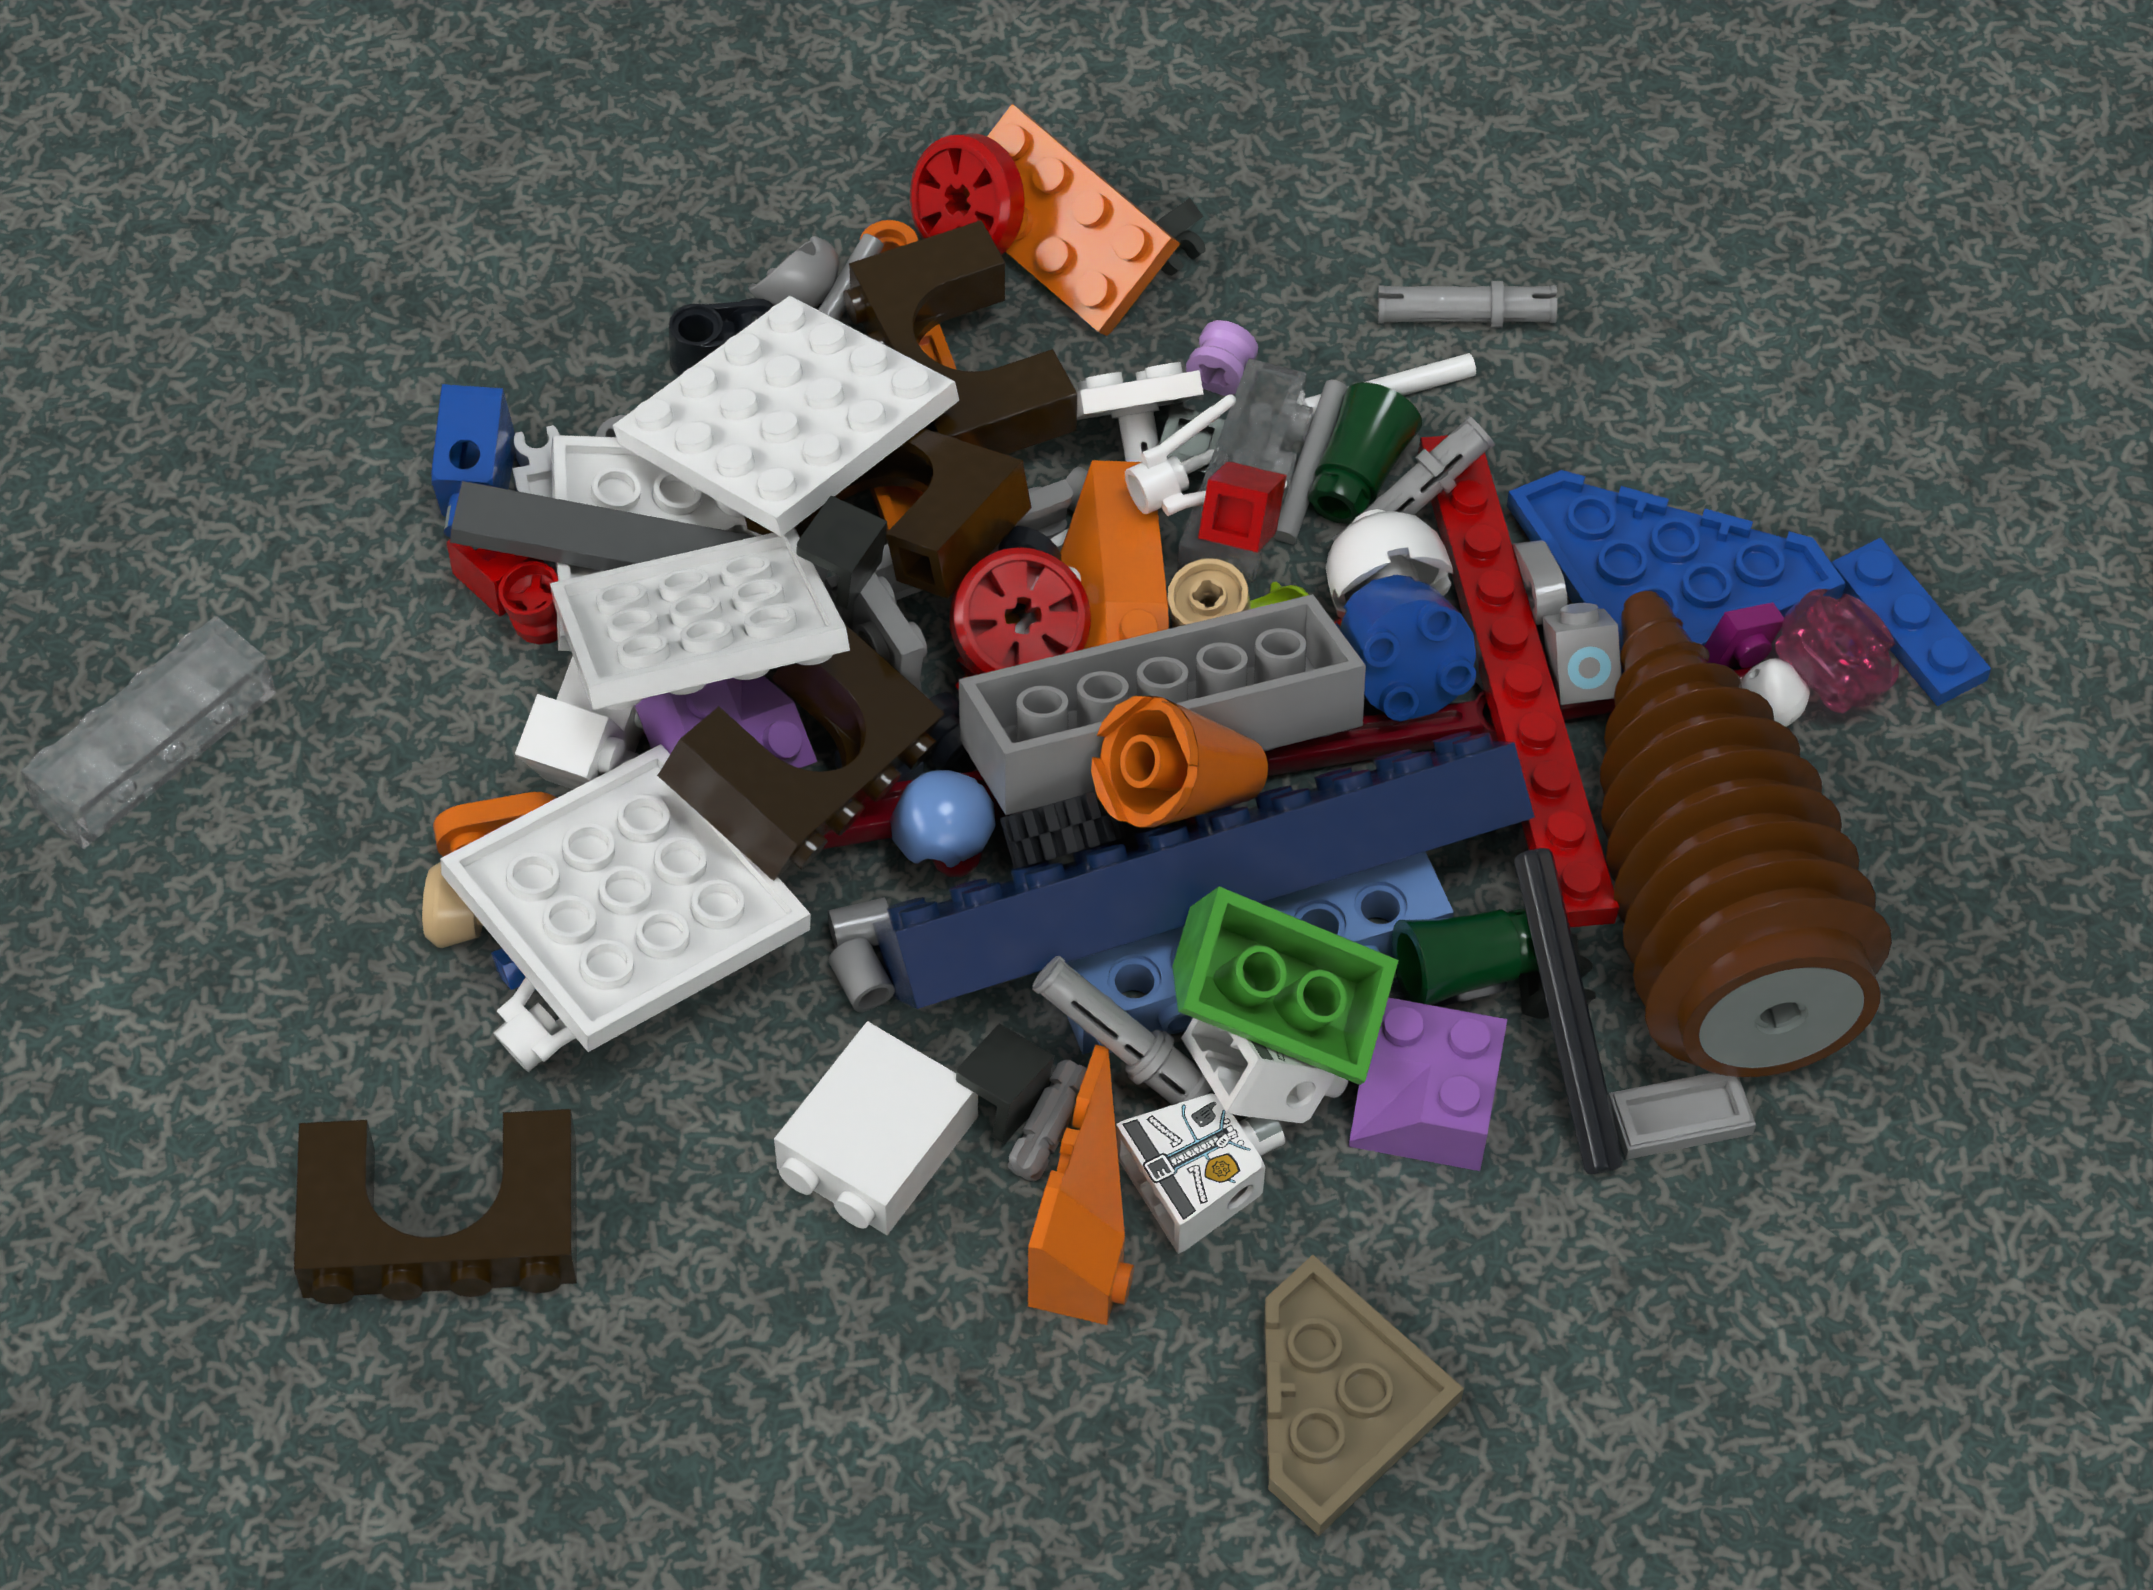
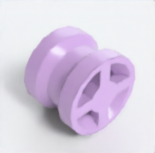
[1186,320,1258,396]

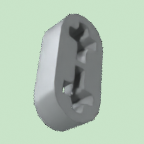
[1512,540,1568,626]

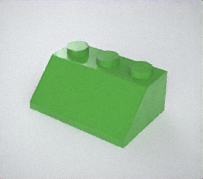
[1172,886,1399,1085]

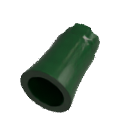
[1308,382,1422,524]
[1392,909,1539,1005]

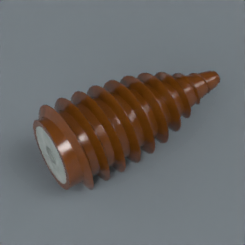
[1600,591,1892,1077]

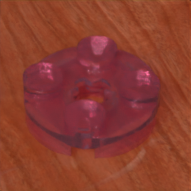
[1775,589,1899,713]

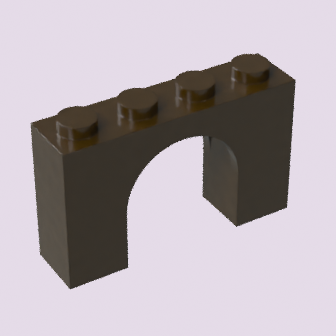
[843,220,1077,455]
[744,428,1032,599]
[657,623,945,881]
[294,1109,577,1304]

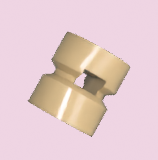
[1167,559,1251,628]

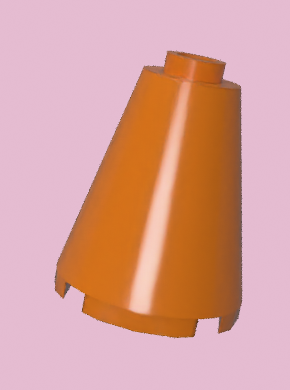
[1091,696,1268,828]

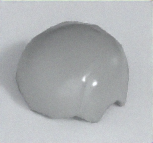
[748,236,839,309]

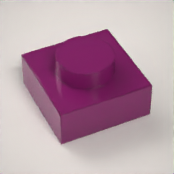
[1705,602,1786,668]

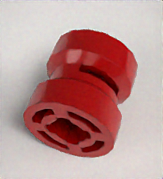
[498,561,558,645]

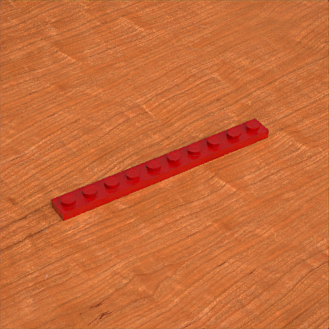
[1418,435,1619,928]

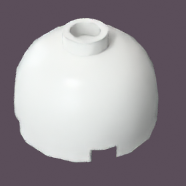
[1326,509,1453,618]

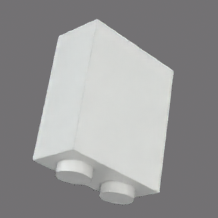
[774,1021,978,1235]

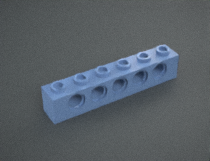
[1067,851,1454,1055]

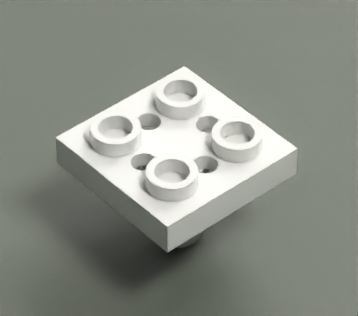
[1077,362,1204,462]

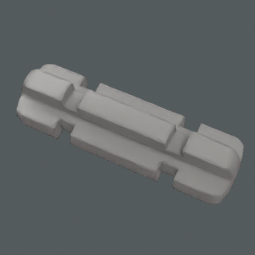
[1008,1060,1086,1182]

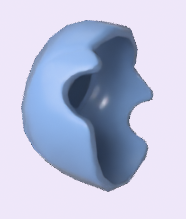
[890,770,996,868]

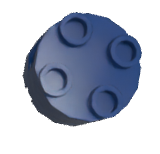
[1336,575,1476,721]

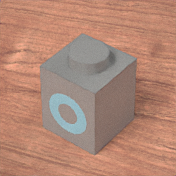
[1542,603,1621,705]

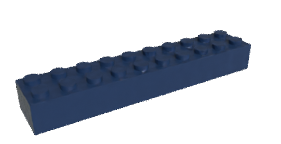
[873,731,1535,1009]

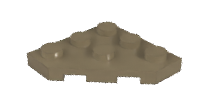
[1264,1255,1464,1536]

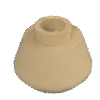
[422,861,483,948]

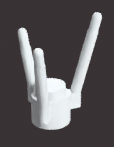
[1125,394,1287,516]
[493,978,576,1073]

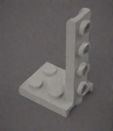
[825,479,1073,692]

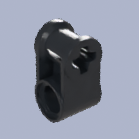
[669,298,774,376]

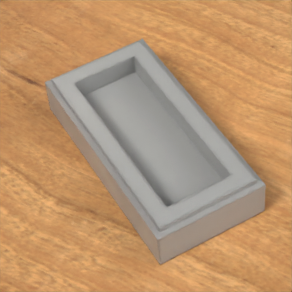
[1608,1073,1756,1160]

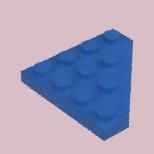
[1506,470,1846,675]

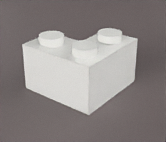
[515,656,644,789]

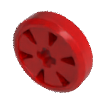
[910,133,1025,255]
[949,547,1091,675]

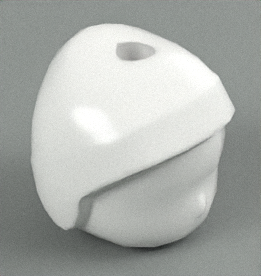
[1741,658,1810,727]

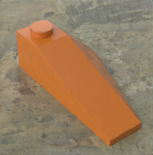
[1060,460,1169,649]
[1028,1045,1134,1325]

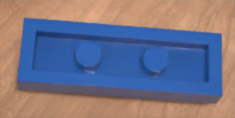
[1831,537,1991,706]

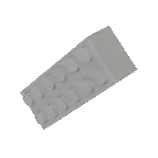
[959,594,1366,815]

